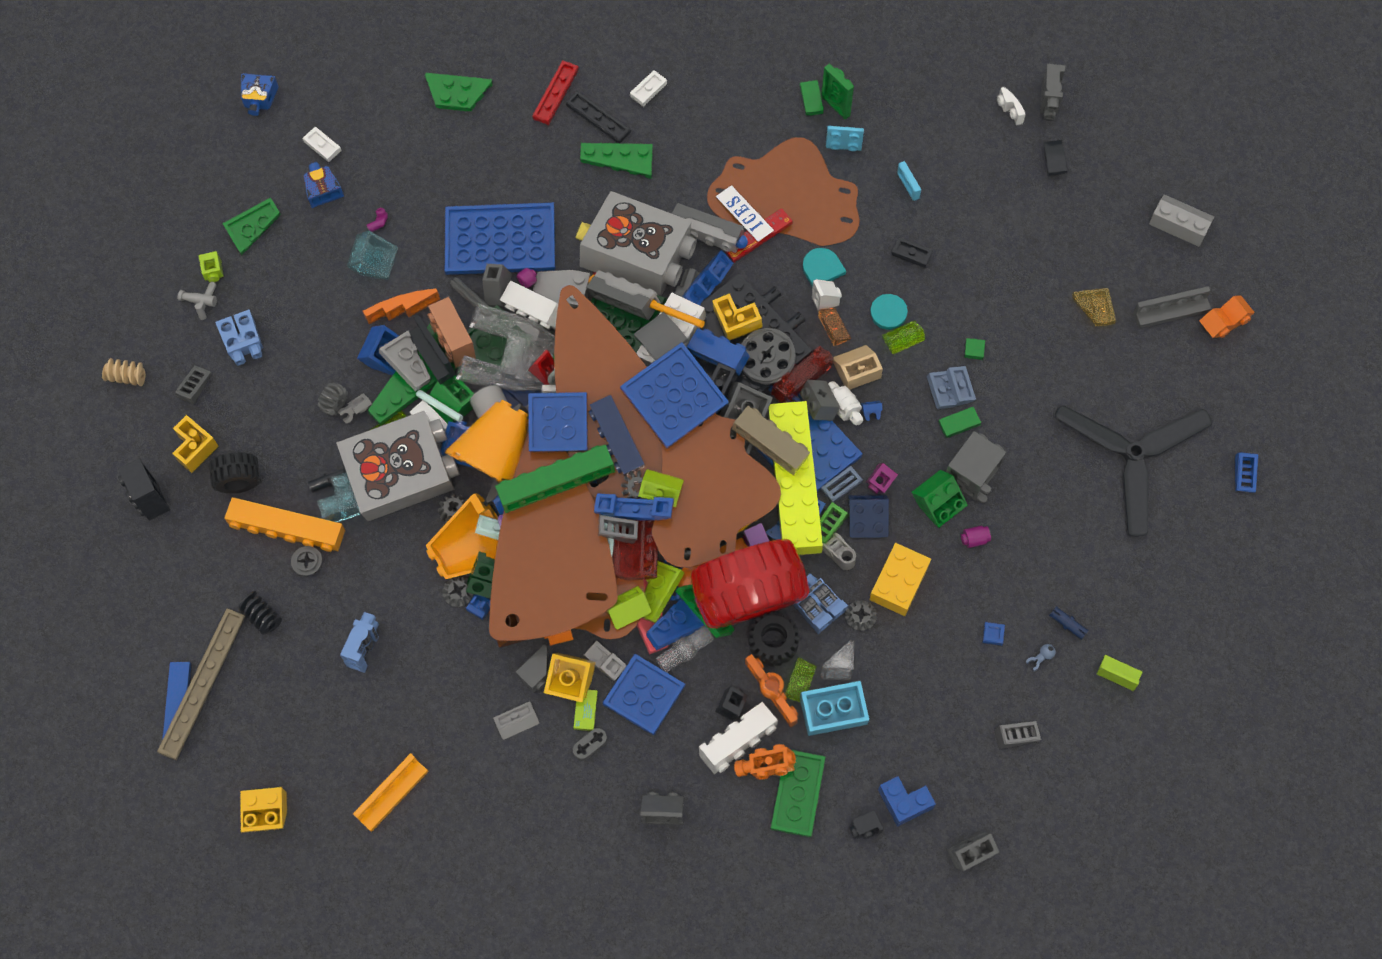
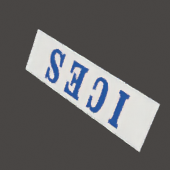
[716,185,774,241]

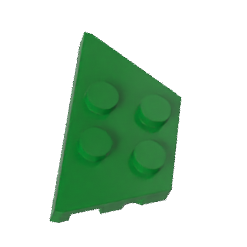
[425,73,493,112]

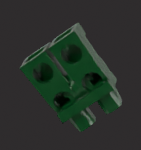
[466,551,495,599]

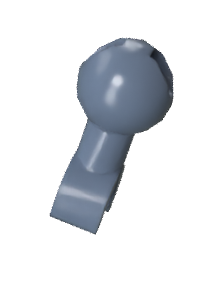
[1026,644,1056,672]

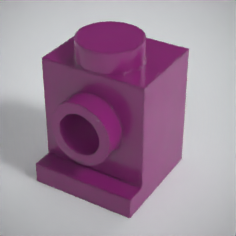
[866,463,898,494]

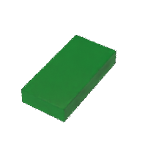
[800,80,824,116]
[938,407,981,438]

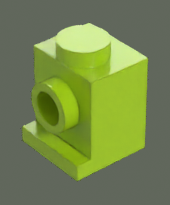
[199,251,224,282]

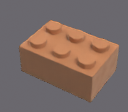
[427,297,476,368]

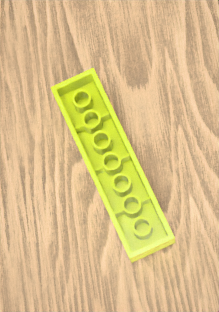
[768,401,823,555]

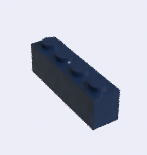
[589,395,645,476]

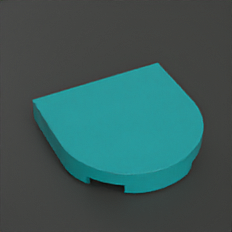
[803,248,846,287]

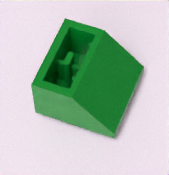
[426,376,474,424]
[912,470,968,528]

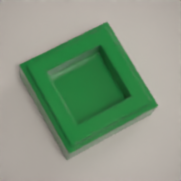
[964,338,985,360]

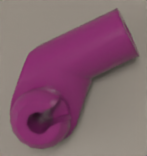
[366,208,388,233]

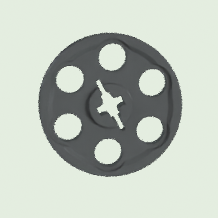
[741,328,796,384]

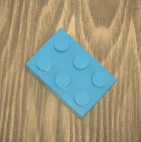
[800,681,869,736]

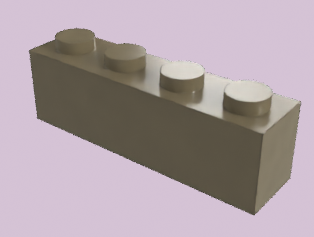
[732,406,810,476]

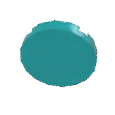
[870,294,908,330]

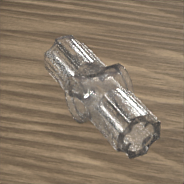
[656,625,714,673]

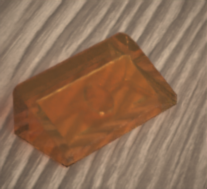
[818,308,851,346]

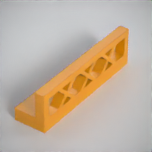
[353,753,429,832]

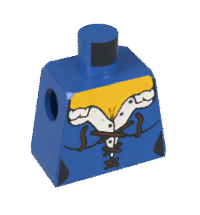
[241,74,278,116]

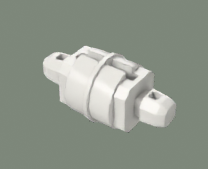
[828,381,863,425]

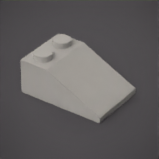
[533,270,590,309]

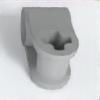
[822,533,856,570]

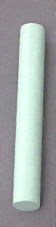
[416,390,463,422]

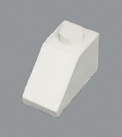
[812,280,842,313]

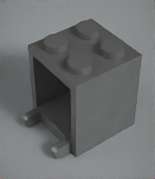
[946,431,1006,503]

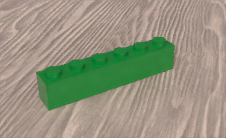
[495,445,615,513]

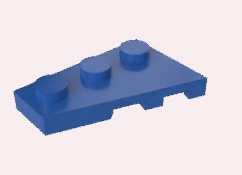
[646,598,705,650]

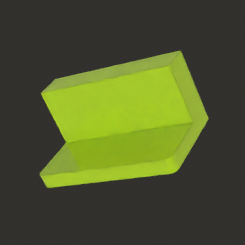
[638,469,684,507]
[607,586,652,629]
[1097,655,1142,691]

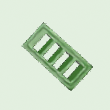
[820,502,849,543]

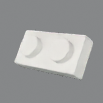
[630,70,667,106]
[303,127,341,162]

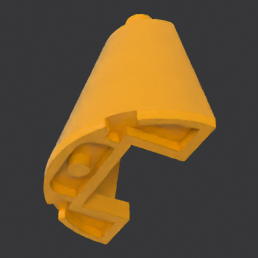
[445,400,529,483]
[426,493,498,579]

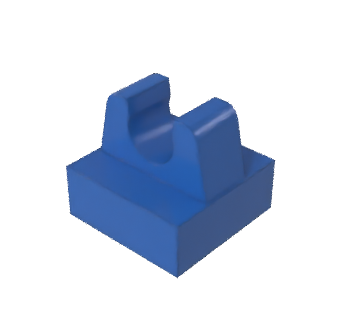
[860,401,883,421]
[466,595,490,620]

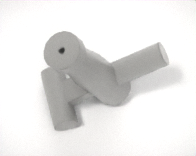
[178,282,217,320]

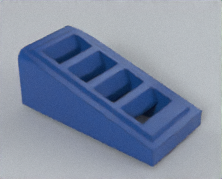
[1235,453,1258,493]

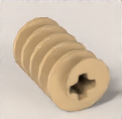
[102,358,146,386]

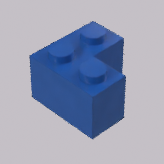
[878,776,936,826]

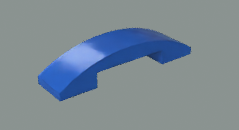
[594,493,674,520]

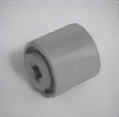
[470,385,511,419]

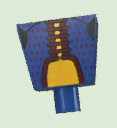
[304,162,344,208]

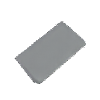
[493,701,539,740]

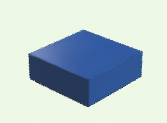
[982,622,1005,645]

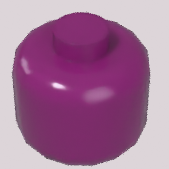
[516,268,537,289]

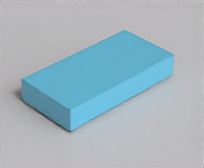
[897,161,921,201]

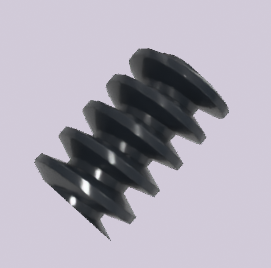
[239,591,282,634]

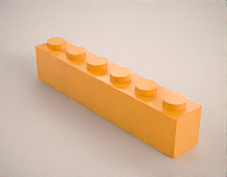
[224,497,345,552]

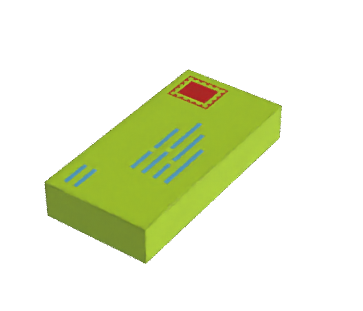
[574,690,598,731]

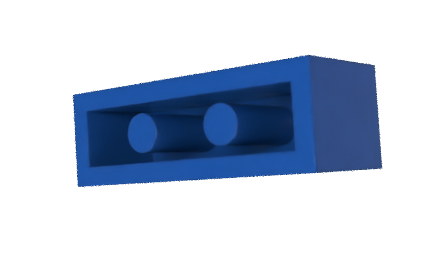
[686,328,750,376]

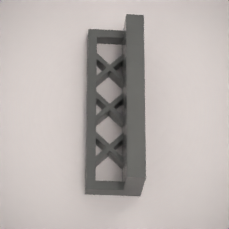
[1133,286,1211,328]

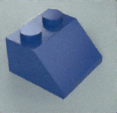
[357,325,399,376]

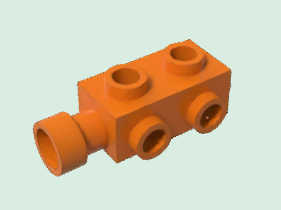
[734,744,796,780]

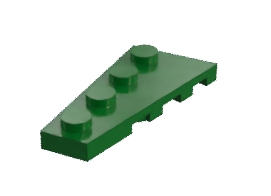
[580,143,653,179]

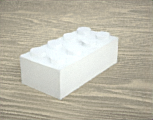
[636,293,706,367]

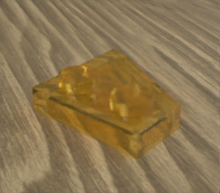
[1072,288,1116,326]

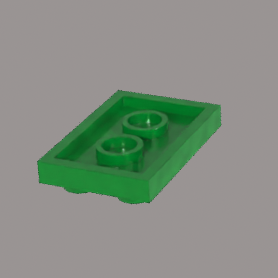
[821,63,854,120]

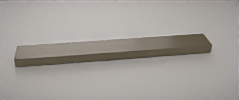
[157,608,245,760]

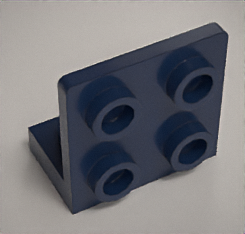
[848,495,889,538]

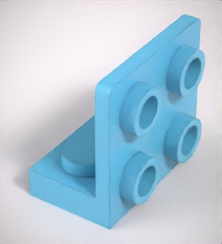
[826,126,864,151]

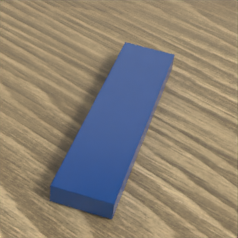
[163,662,191,738]

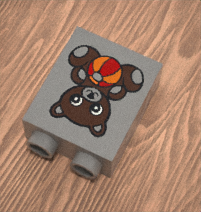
[580,191,697,296]
[337,411,460,521]

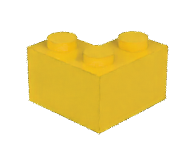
[712,294,763,340]
[172,415,219,473]

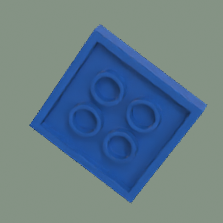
[528,392,588,452]
[603,654,686,736]

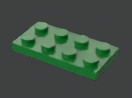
[771,750,825,838]

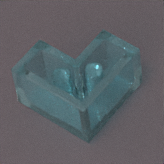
[317,472,361,522]

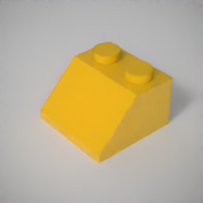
[544,653,596,702]

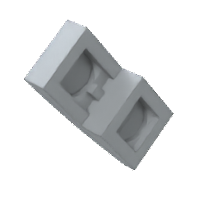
[583,640,627,681]

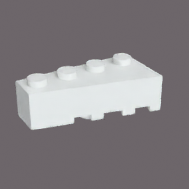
[500,281,558,330]
[699,702,778,774]

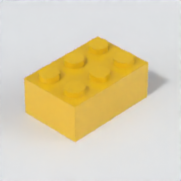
[869,543,931,616]

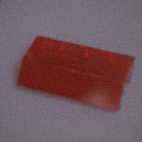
[612,519,658,580]

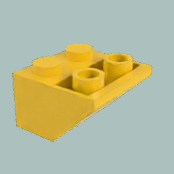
[240,787,287,833]

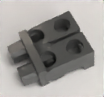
[1040,64,1065,120]

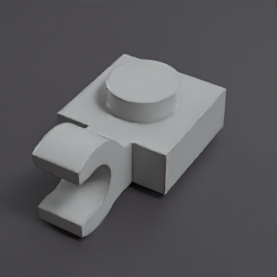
[338,393,372,423]

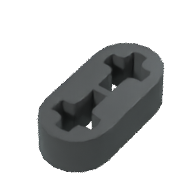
[573,728,607,761]

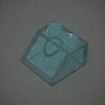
[347,230,398,280]

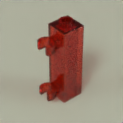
[771,346,834,403]

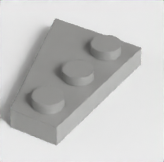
[379,331,431,391]

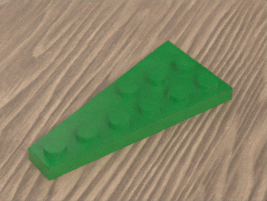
[368,324,460,426]

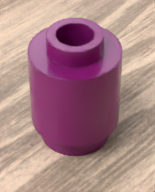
[961,525,991,548]

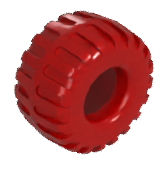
[691,539,809,628]

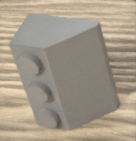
[1149,194,1214,247]

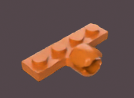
[745,654,799,727]

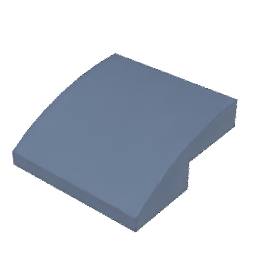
[927,366,976,410]

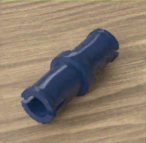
[1049,606,1089,640]

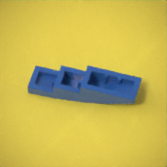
[682,250,734,306]

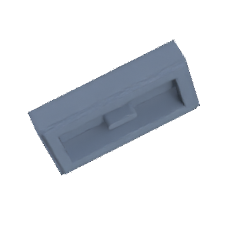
[821,466,863,503]

